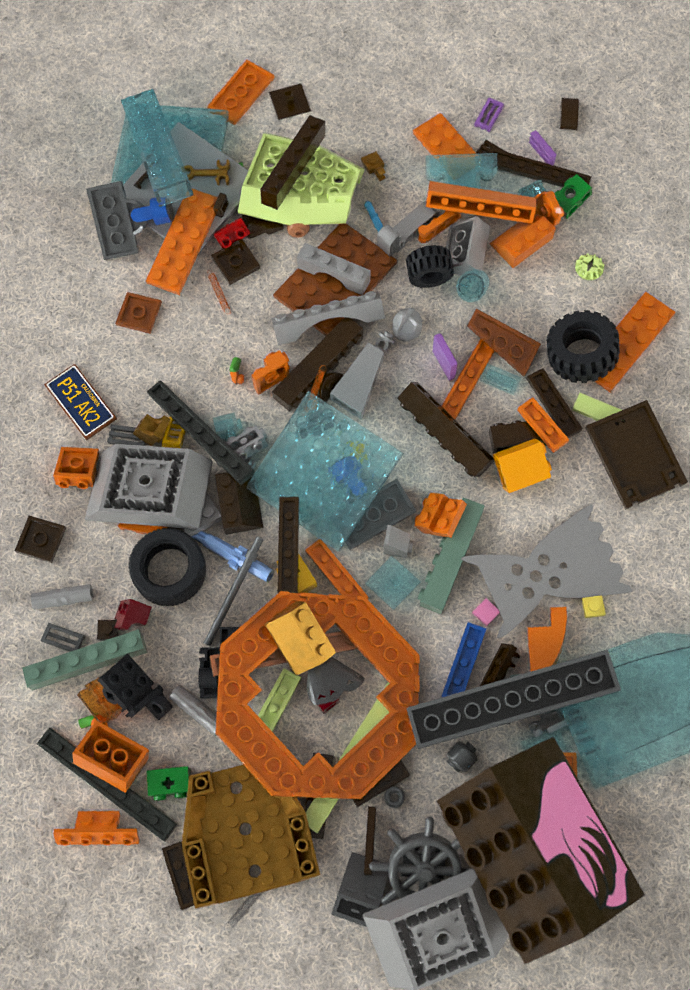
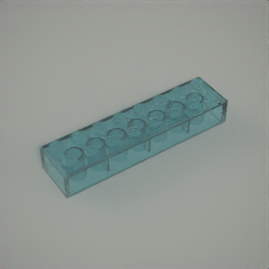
[121,89,194,207]

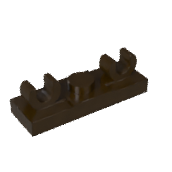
[479,643,520,687]

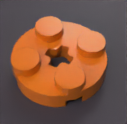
[535,191,564,226]

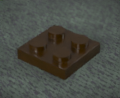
[211,239,260,285]
[14,515,66,563]

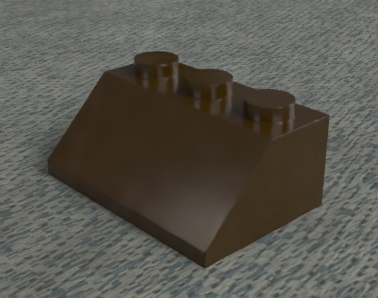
[215,472,264,535]

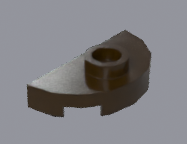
[317,372,343,405]

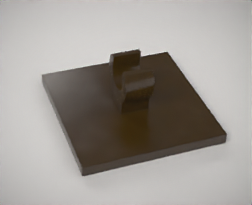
[269,83,311,120]

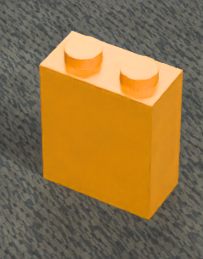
[493,439,552,493]

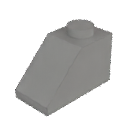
[384,525,413,558]

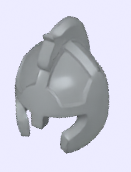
[392,308,422,342]

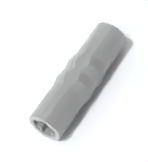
[31,584,93,610]
[169,685,217,736]

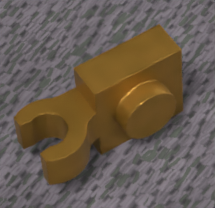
[361,151,386,182]

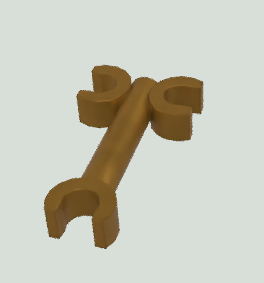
[184,160,231,185]

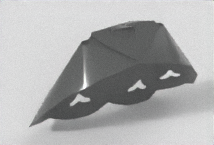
[307,657,365,705]

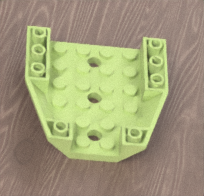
[238,133,364,225]

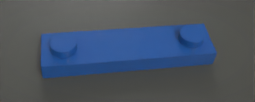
[441,622,486,698]

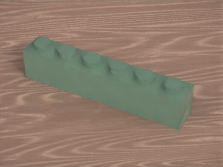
[418,497,485,614]
[22,629,148,691]

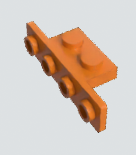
[53,811,140,846]

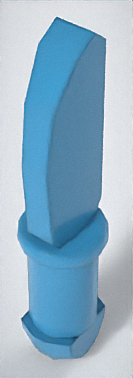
[364,201,383,232]

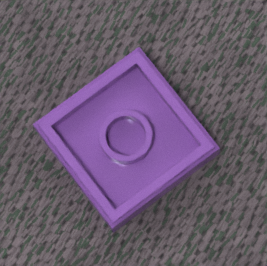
[432,333,458,381]

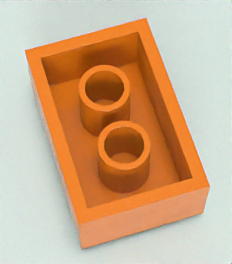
[73,720,149,793]

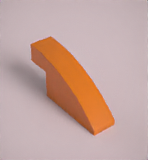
[528,607,567,672]

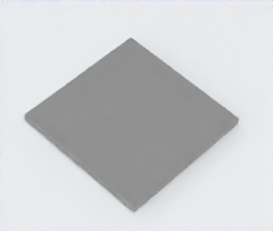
[123,122,248,253]

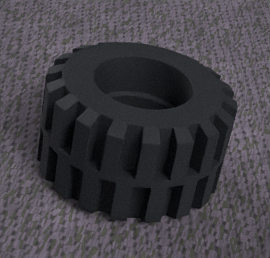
[406,245,454,288]

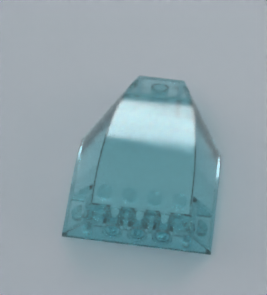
[561,632,690,790]

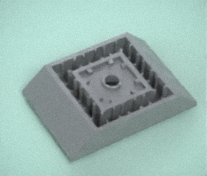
[85,444,213,529]
[362,869,509,990]

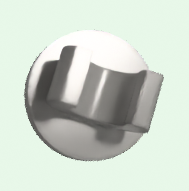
[375,331,395,351]

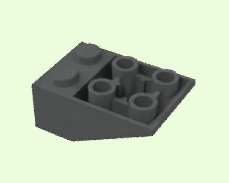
[331,852,389,927]

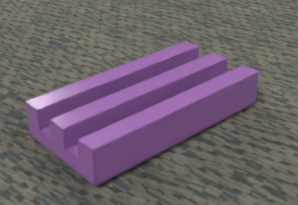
[474,98,504,133]
[529,130,556,165]

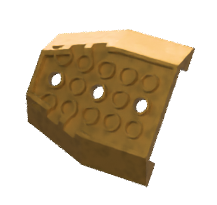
[182,765,320,909]

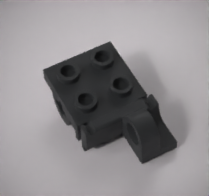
[198,627,240,698]
[97,654,173,721]

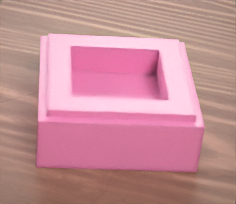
[472,598,500,627]

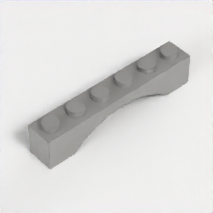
[271,291,385,345]

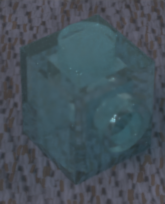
[213,412,243,440]

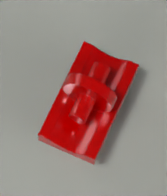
[214,217,250,249]

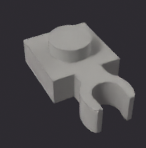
[529,709,567,737]

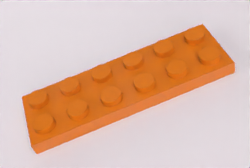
[146,187,218,295]
[595,292,676,392]

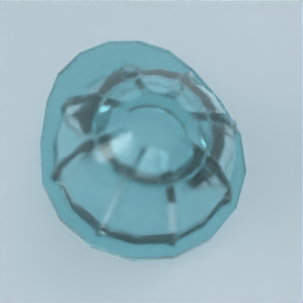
[456,269,489,302]

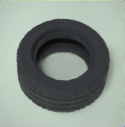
[128,528,206,606]

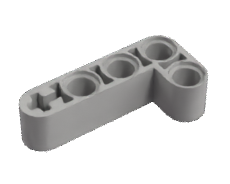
[377,201,439,257]

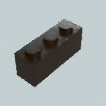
[489,420,547,454]

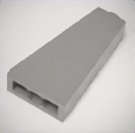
[330,343,384,419]

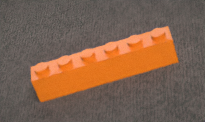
[426,181,536,224]

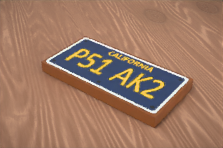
[44,364,117,441]

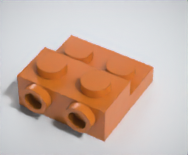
[252,350,290,395]
[53,447,100,489]
[414,493,467,538]

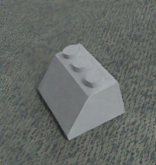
[446,216,490,277]

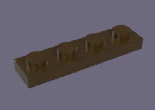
[526,368,583,438]

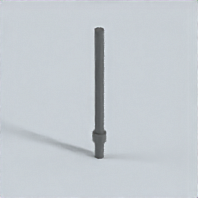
[204,536,264,646]

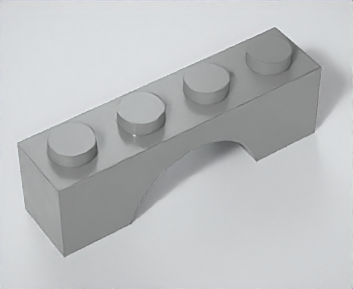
[297,243,371,295]

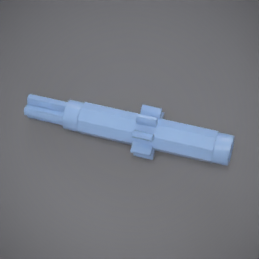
[192,531,275,582]

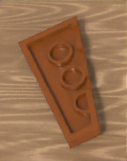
[467,308,541,376]

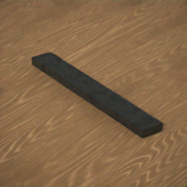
[147,380,255,485]
[37,727,177,842]

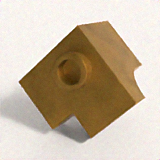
[133,414,170,446]

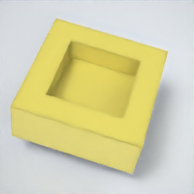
[581,595,606,618]

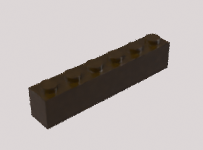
[260,115,326,210]
[272,317,363,412]
[397,382,494,477]

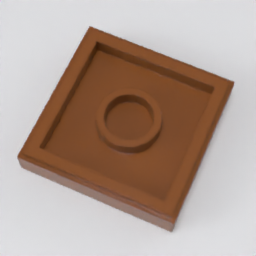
[115,292,162,334]

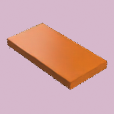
[207,60,274,125]

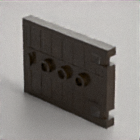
[585,400,688,510]

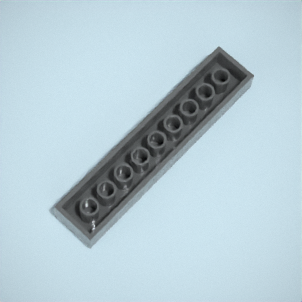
[406,649,621,749]

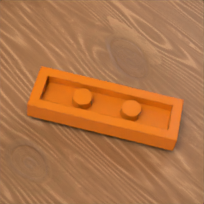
[517,397,569,453]

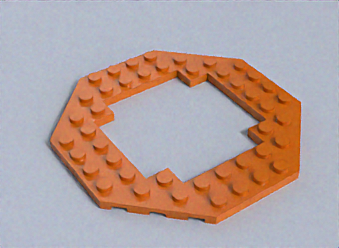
[215,591,420,799]

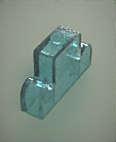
[425,153,498,189]

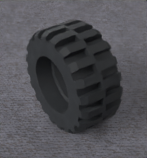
[546,310,620,383]

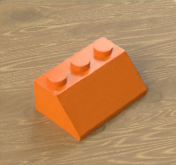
[490,214,556,268]

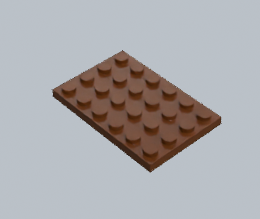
[273,224,397,336]

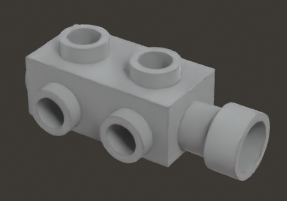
[216,426,268,468]

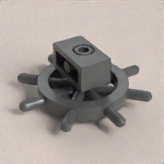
[369,816,472,905]

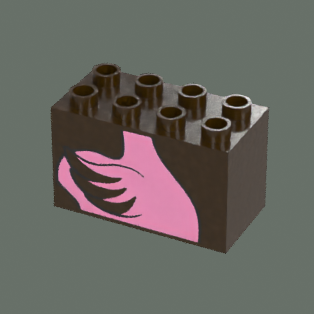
[437,737,645,964]

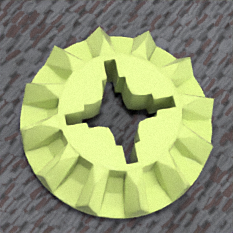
[575,253,604,280]

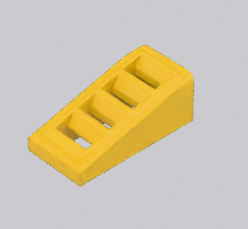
[162,417,186,448]

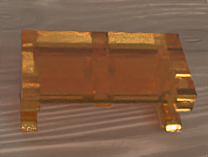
[77,676,122,724]

